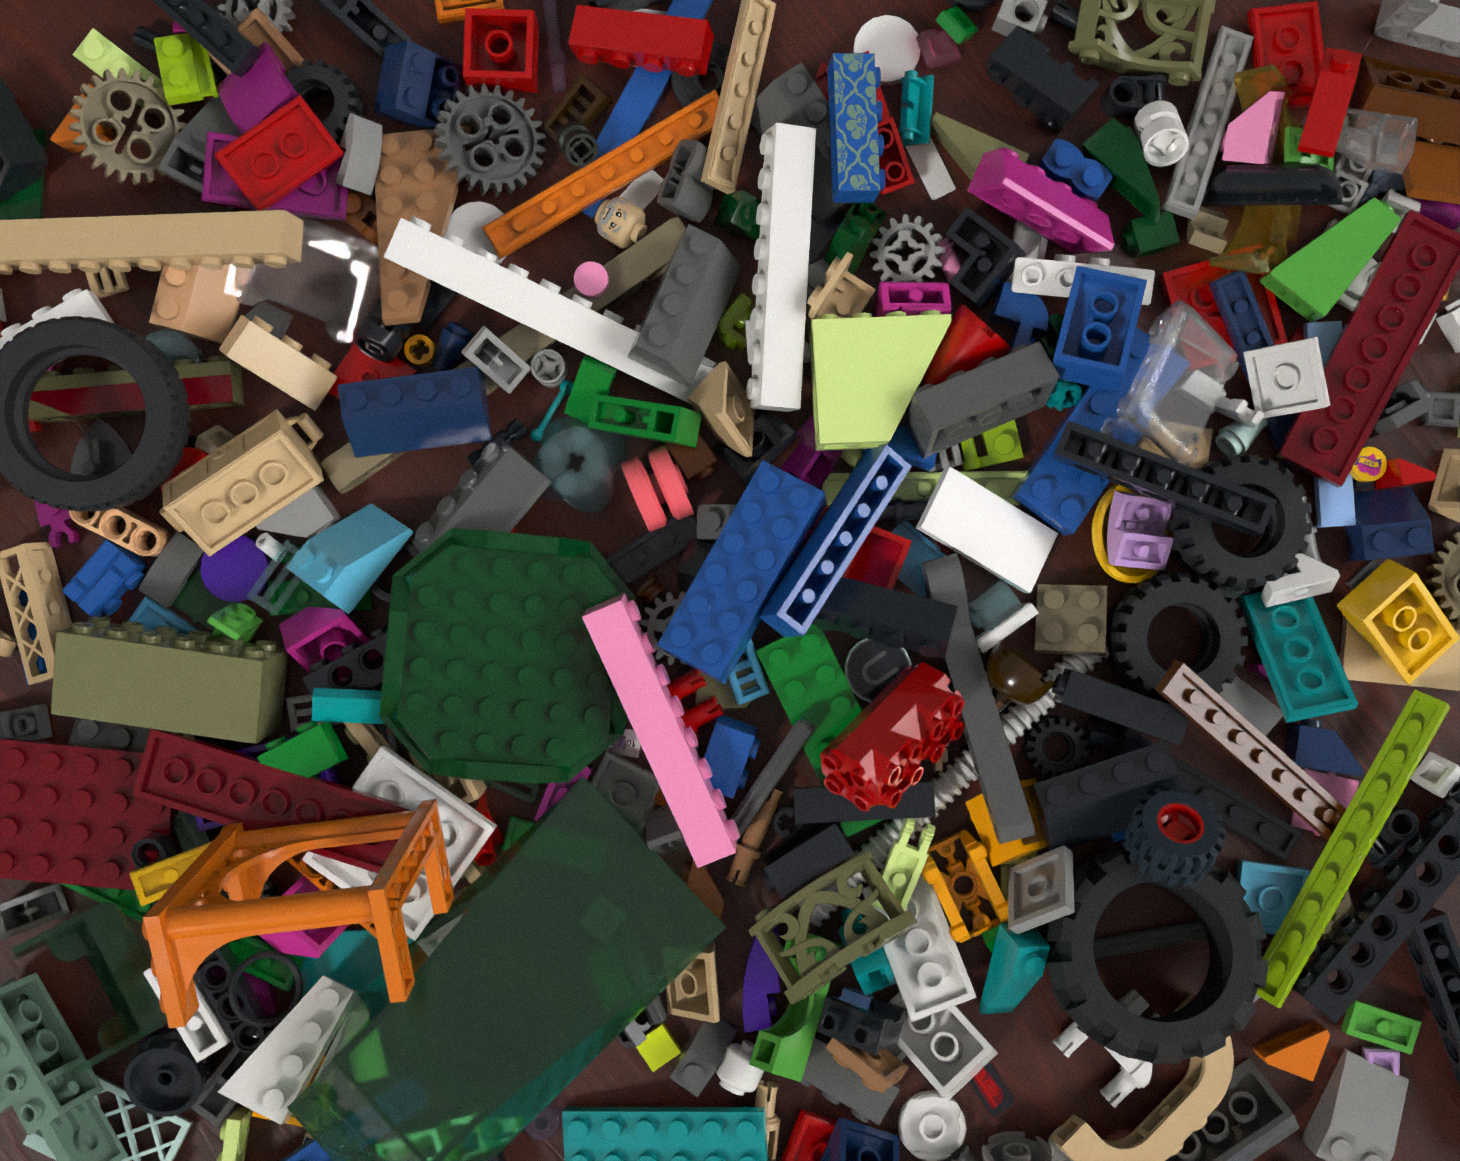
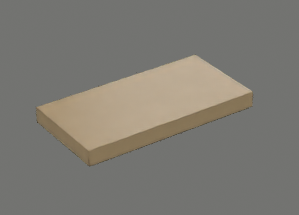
[1339,615,1460,691]

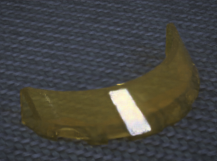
[1209,65,1301,274]

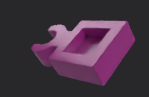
[33,500,80,548]

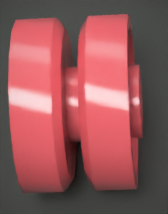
[621,445,694,532]

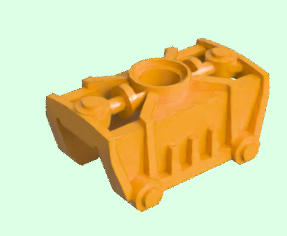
[921,829,1008,943]

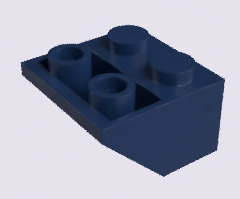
[374,40,463,129]

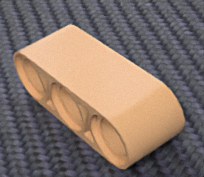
[69,507,172,557]

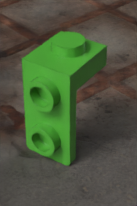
[207,602,263,643]

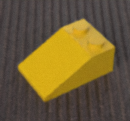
[1337,558,1460,685]

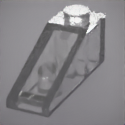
[1300,108,1418,174]

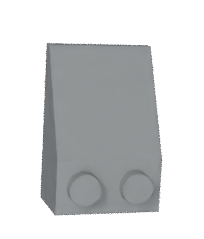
[1301,1049,1409,1161]

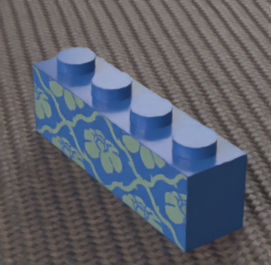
[827,53,885,203]

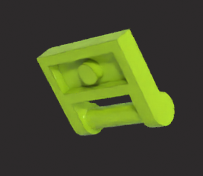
[961,419,1024,472]

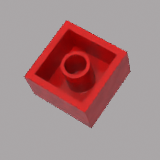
[463,8,539,93]

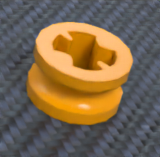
[404,334,437,367]

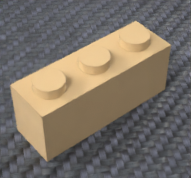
[219,315,338,411]

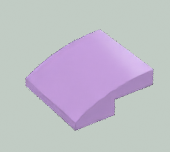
[1107,491,1174,571]

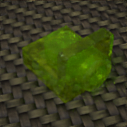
[716,293,752,351]

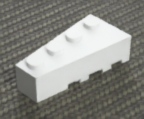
[218,976,358,1125]

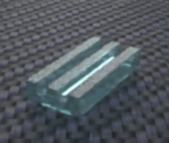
[246,539,302,615]

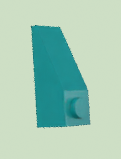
[979,923,1050,1014]

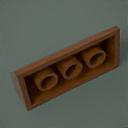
[1351,56,1460,147]

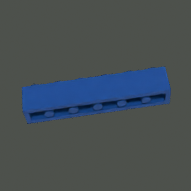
[758,444,912,637]

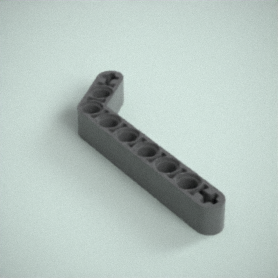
[921,553,1035,844]

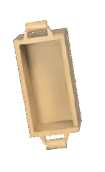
[159,409,324,557]

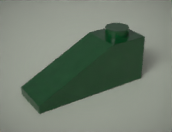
[1082,118,1160,224]

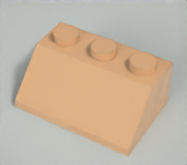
[149,264,249,344]

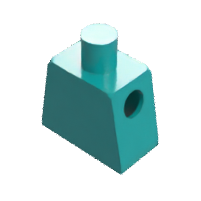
[838,908,896,996]

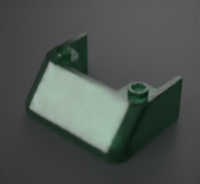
[10,902,168,1079]

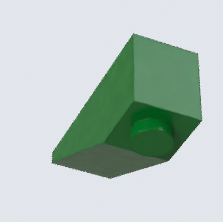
[588,394,702,448]

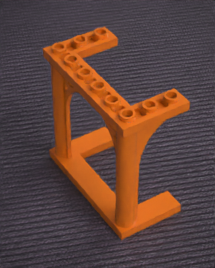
[142,799,455,1028]

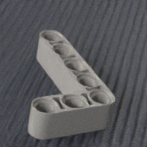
[1374,0,1460,58]

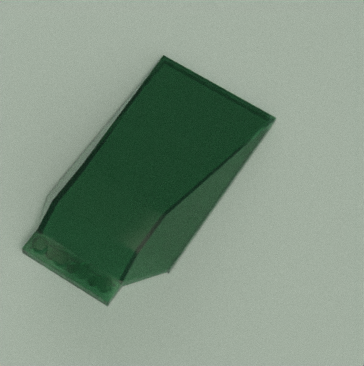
[287,776,727,1161]

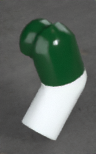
[256,533,302,565]

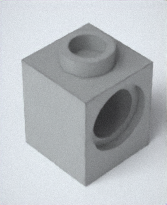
[991,0,1048,36]

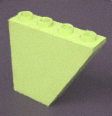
[808,310,952,451]

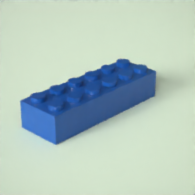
[1009,327,1190,536]
[657,460,827,685]

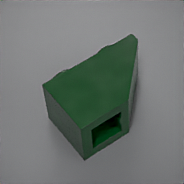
[713,190,761,243]
[824,203,887,275]

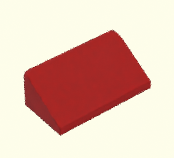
[1373,458,1437,490]

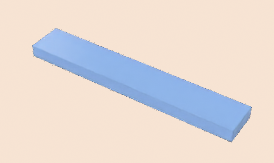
[1303,321,1356,528]

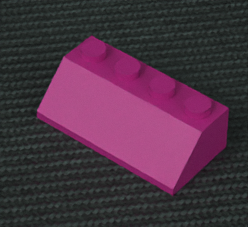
[967,148,1114,255]

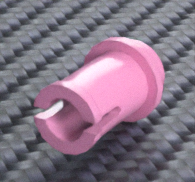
[937,237,962,284]

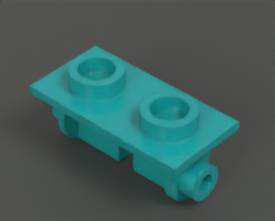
[898,70,934,147]

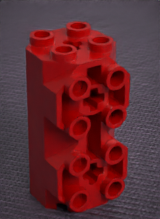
[820,662,965,812]

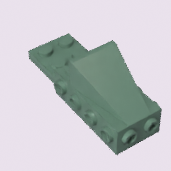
[0,972,128,1161]

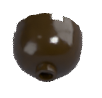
[985,640,1056,705]

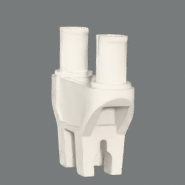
[1052,988,1160,1108]

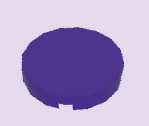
[200,536,271,602]

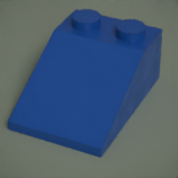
[1052,265,1147,392]

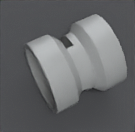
[531,349,568,388]

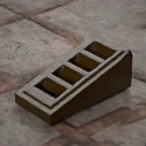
[541,74,613,142]

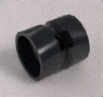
[354,297,415,363]

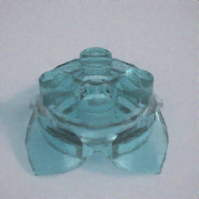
[533,417,626,512]

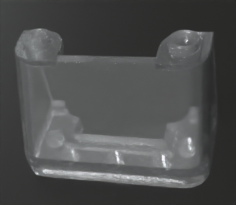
[224,210,380,343]
[1100,299,1239,466]

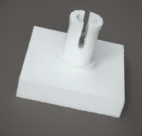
[1243,336,1330,419]

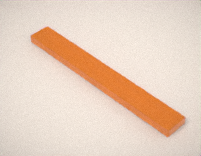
[482,89,720,259]

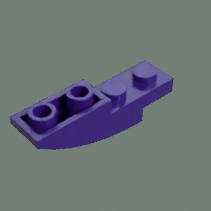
[743,926,783,1032]

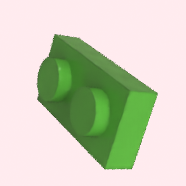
[1341,999,1422,1055]

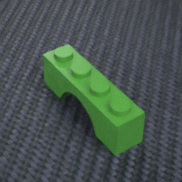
[749,933,841,1082]

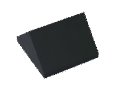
[712,409,798,486]

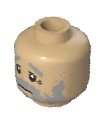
[595,197,647,248]

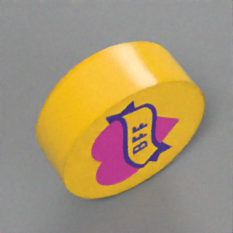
[1350,447,1387,482]

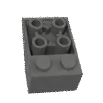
[158,92,241,211]

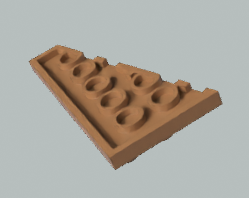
[375,125,475,326]

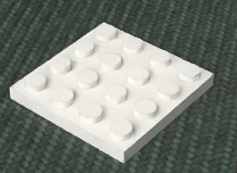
[302,745,497,941]

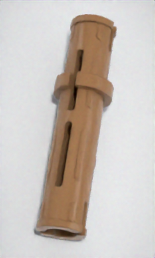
[725,788,784,887]

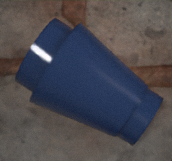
[432,320,474,371]

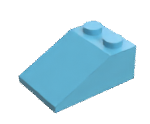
[286,503,413,614]

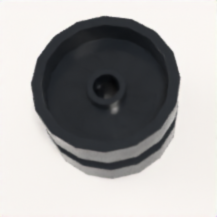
[124,1024,215,1117]

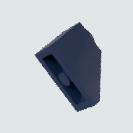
[1283,719,1364,777]

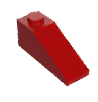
[1297,47,1362,158]

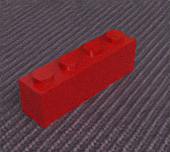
[568,5,714,77]

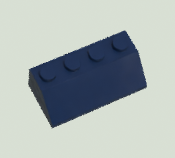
[338,367,493,458]

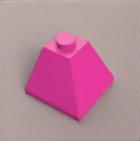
[279,607,380,680]
[259,875,350,958]

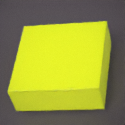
[636,1022,681,1072]

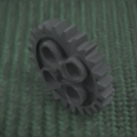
[434,83,546,197]

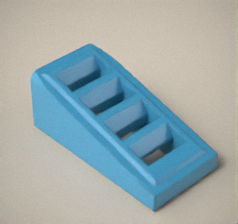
[727,639,770,705]

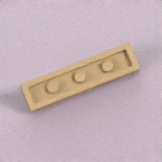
[0,542,72,685]

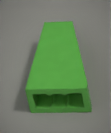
[1258,197,1402,323]

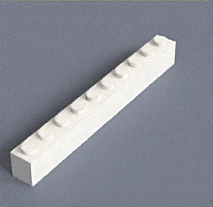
[384,215,717,404]

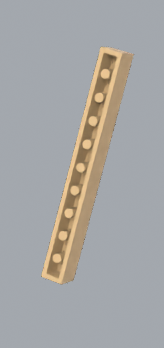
[0,210,304,275]

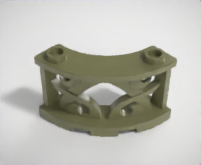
[1068,0,1216,86]
[748,851,917,1005]

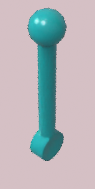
[530,379,574,442]

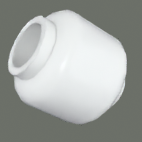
[716,1040,764,1096]

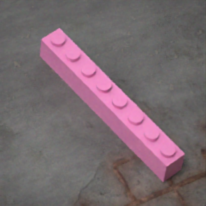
[582,593,740,868]

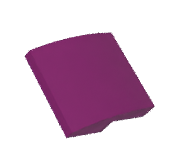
[217,42,298,135]

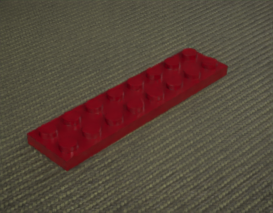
[1275,209,1460,488]
[132,729,417,873]

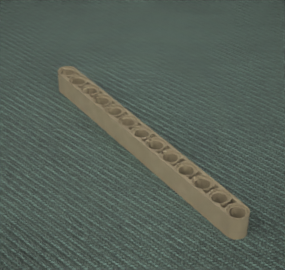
[320,217,686,494]

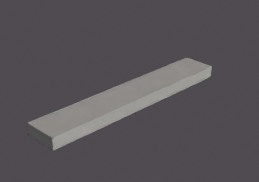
[1161,26,1254,220]

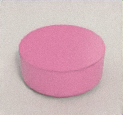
[574,261,609,298]

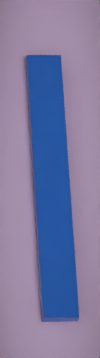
[581,0,714,219]

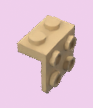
[805,252,876,329]

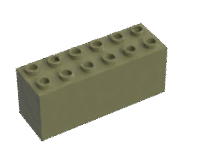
[51,617,288,744]

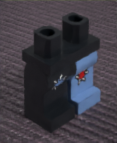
[817,986,907,1055]

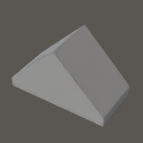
[461,326,531,394]

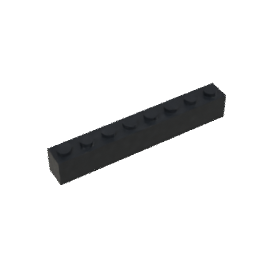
[677,538,958,659]

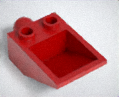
[797,507,912,590]

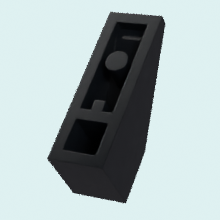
[312,0,417,60]

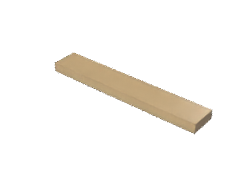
[701,0,776,194]

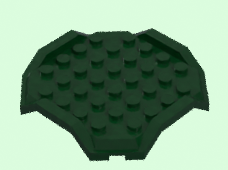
[379,528,637,784]

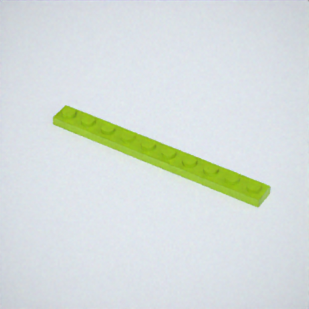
[1256,689,1450,1008]

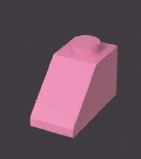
[1219,91,1285,164]

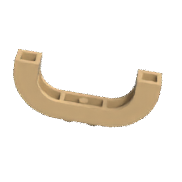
[1049,994,1234,1161]

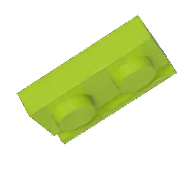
[154,33,219,106]

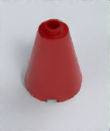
[920,304,1012,388]

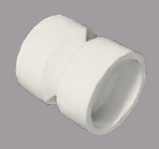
[1133,100,1189,167]

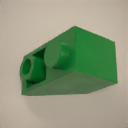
[257,721,348,778]

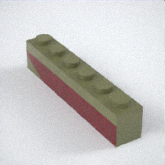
[28,356,245,423]

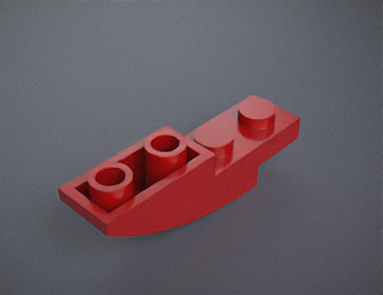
[863,51,915,195]

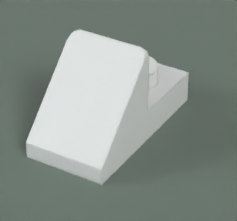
[1261,553,1340,608]

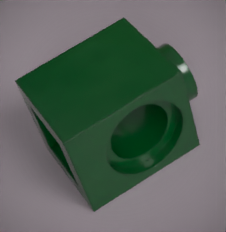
[1121,210,1180,261]

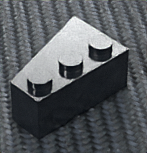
[984,26,1101,135]

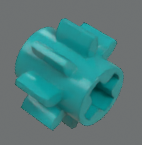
[1046,379,1082,411]

